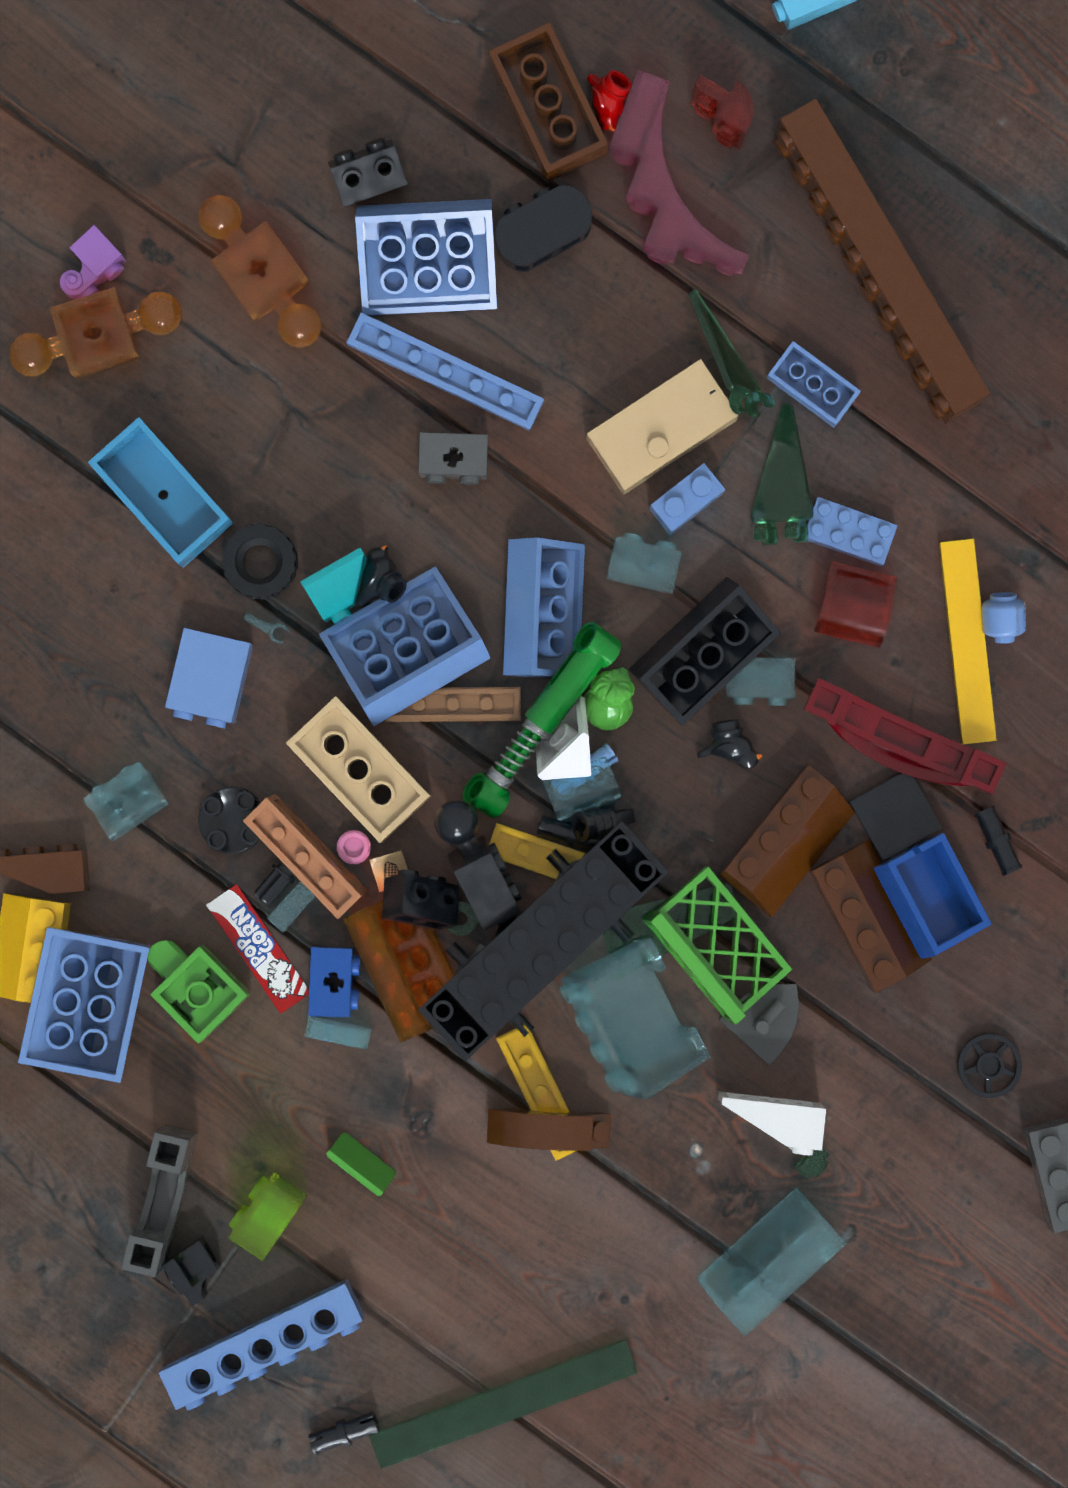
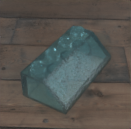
[696,1187,847,1337]

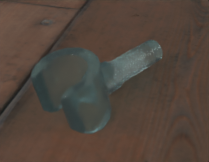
[243,613,289,644]

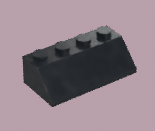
[628,577,781,726]

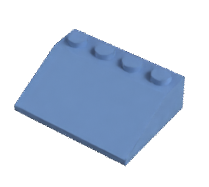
[355,199,497,315]
[319,566,490,727]
[18,927,150,1083]

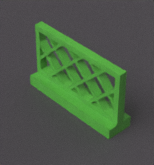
[642,866,792,1025]

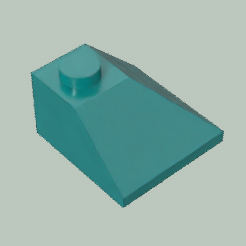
[300,548,368,624]

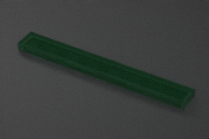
[369,1339,638,1469]

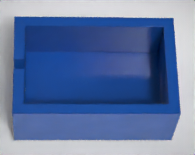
[873,833,992,959]

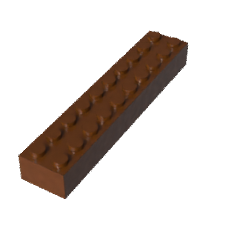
[774,98,990,424]

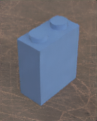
[165,628,254,729]

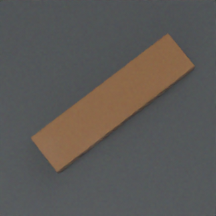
[385,687,521,722]

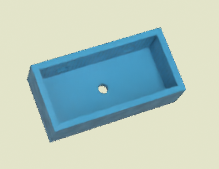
[88,417,234,568]

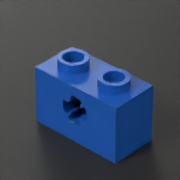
[308,946,360,1017]

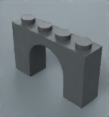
[121,1124,198,1277]

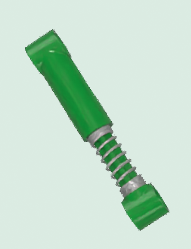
[462,622,621,818]

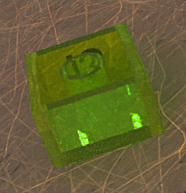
[228,1172,307,1261]

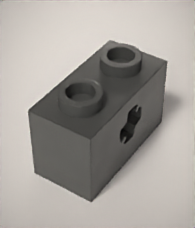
[418,432,489,485]

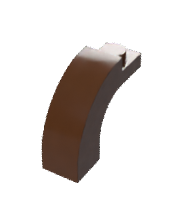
[487,1108,611,1151]

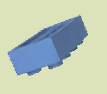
[766,341,861,428]
[802,497,898,567]

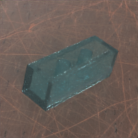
[267,881,316,932]
[304,1016,372,1050]

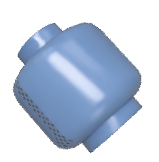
[982,592,1026,643]

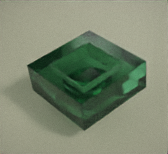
[794,1147,830,1180]

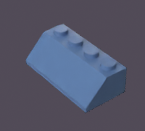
[503,537,585,678]

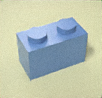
[649,463,725,536]

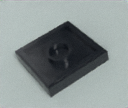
[849,773,942,861]

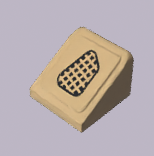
[369,850,408,892]

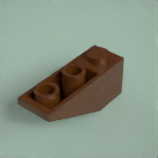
[0,844,90,894]

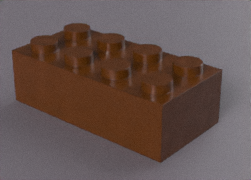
[488,22,608,182]

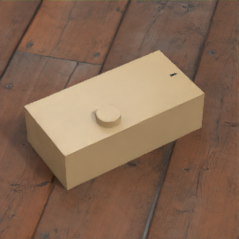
[586,359,738,495]

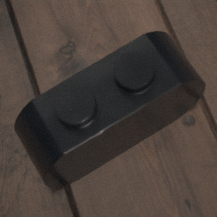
[495,185,592,272]

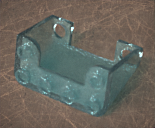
[560,937,711,1100]

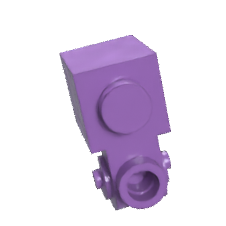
[60,225,126,304]

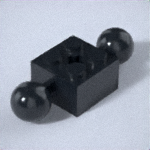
[434,800,522,937]

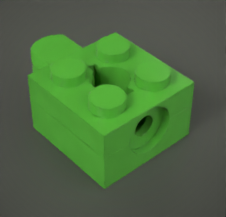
[147,940,251,1044]

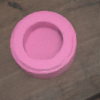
[337,830,371,864]

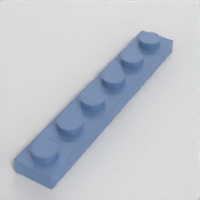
[346,313,544,431]

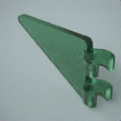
[688,289,775,418]
[750,403,814,546]

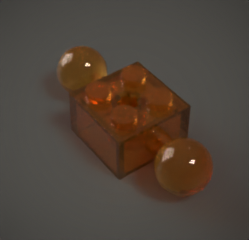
[198,195,321,348]
[9,287,182,379]

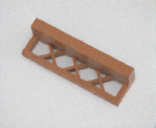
[243,793,369,919]

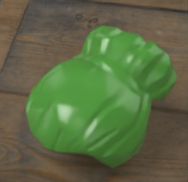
[584,667,635,730]

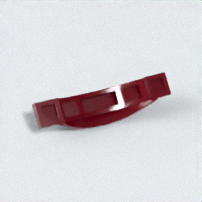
[803,678,1007,794]

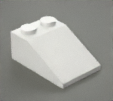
[718,1091,826,1155]

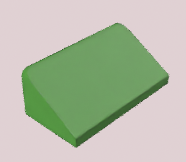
[327,1132,396,1196]

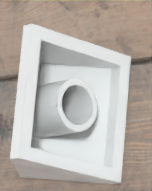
[535,696,591,780]

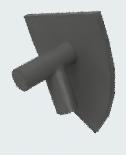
[719,984,799,1065]

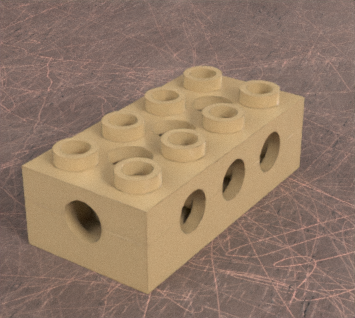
[286,696,431,843]

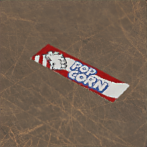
[206,884,309,1014]

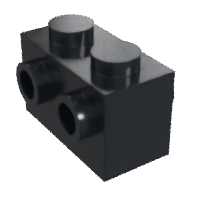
[328,138,408,207]
[382,869,459,930]

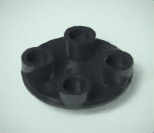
[198,786,261,854]

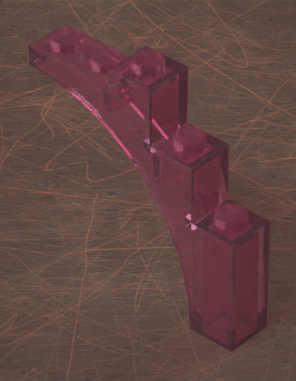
[609,70,749,276]

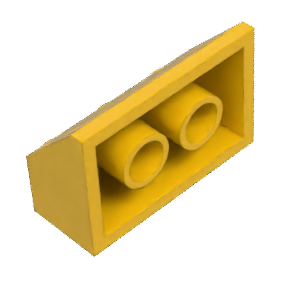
[0,893,71,1003]

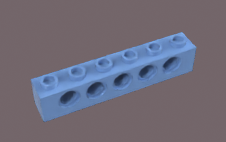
[158,1279,365,1411]

